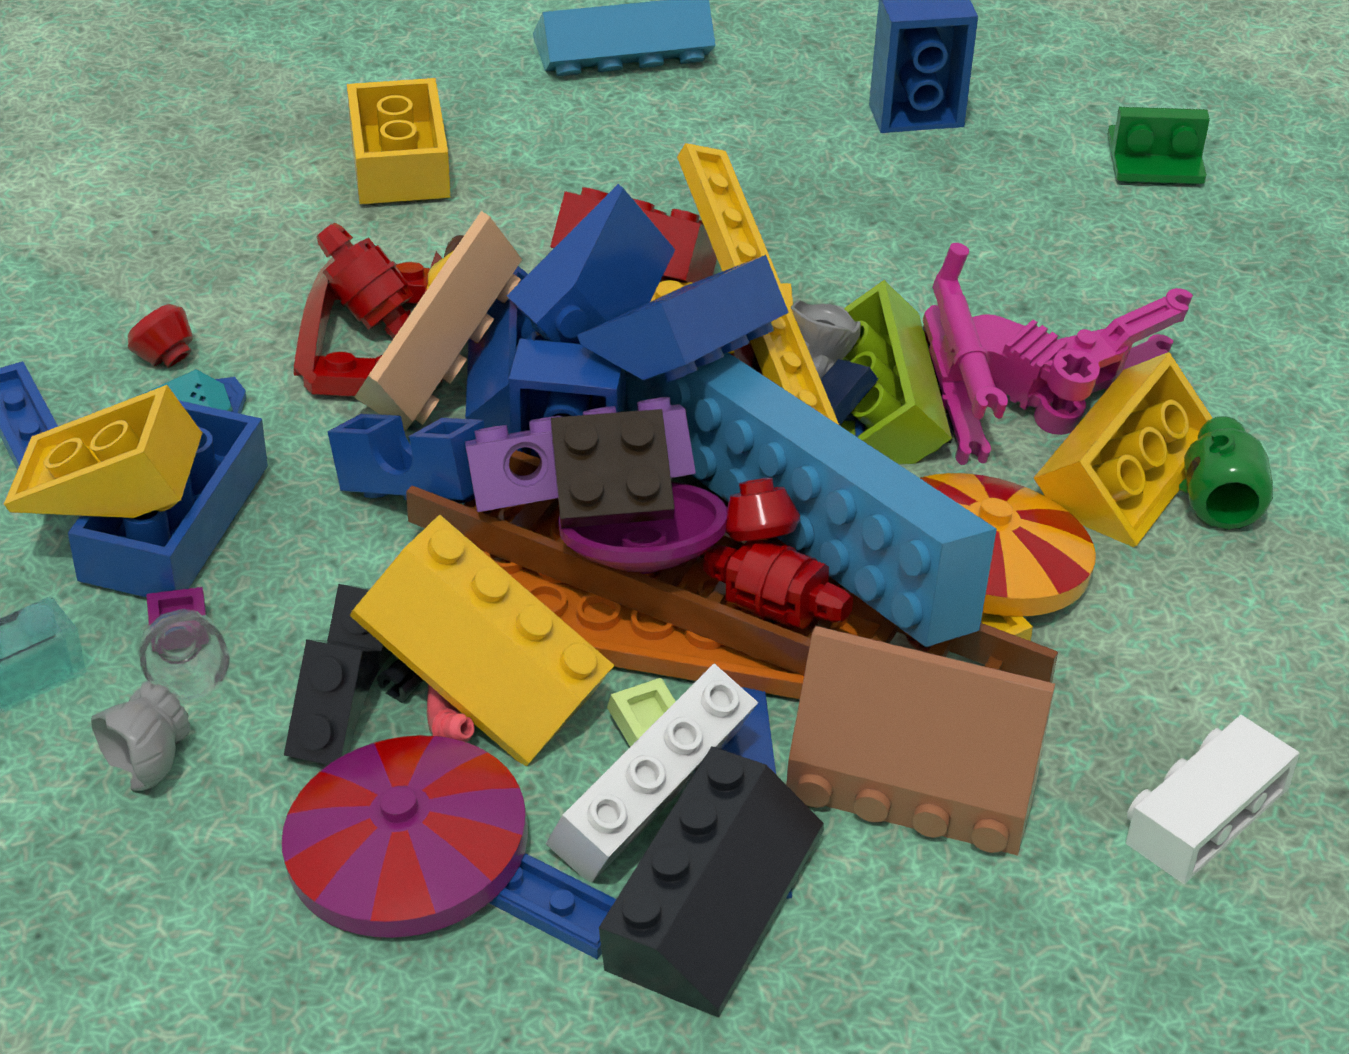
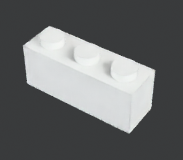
[1126,715,1300,884]

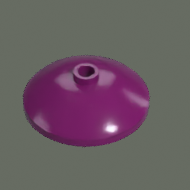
[559,482,727,574]

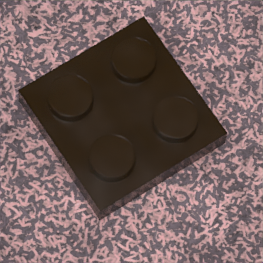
[551,409,675,528]

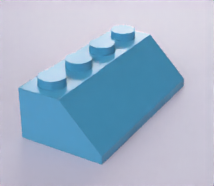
[533,0,716,76]

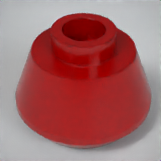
[128,304,193,368]
[726,478,801,541]

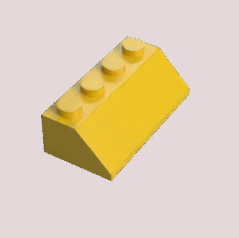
[1034,352,1212,547]
[350,515,615,766]

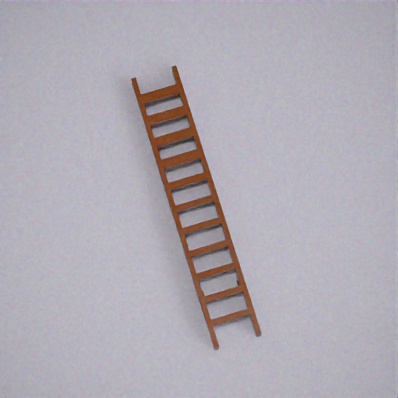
[406,450,1058,683]

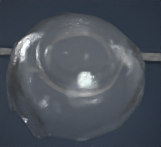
[138,609,230,705]

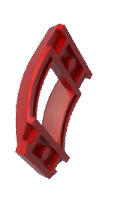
[294,251,443,396]

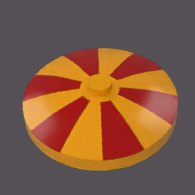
[920,473,1096,617]

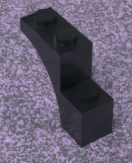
[284,584,393,765]

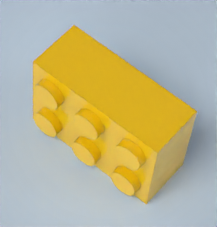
[347,78,450,204]

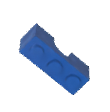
[327,414,485,504]

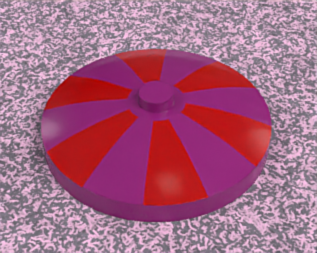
[282,735,528,938]

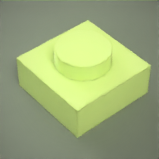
[607,678,676,747]

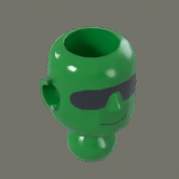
[1179,416,1273,530]

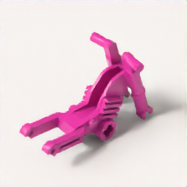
[923,243,1193,465]

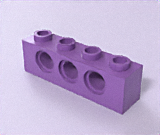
[465,397,696,512]

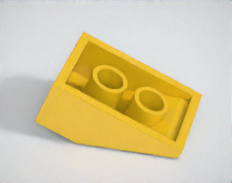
[4,385,202,518]

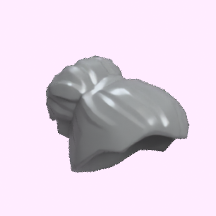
[791,300,861,379]
[91,681,190,791]

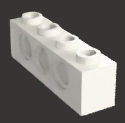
[545,663,758,883]

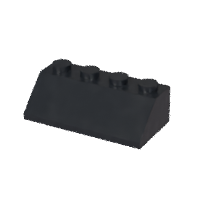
[599,746,824,1017]

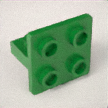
[1107,107,1210,184]

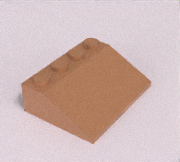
[786,626,1055,856]

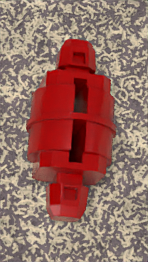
[317,223,414,339]
[704,540,853,630]

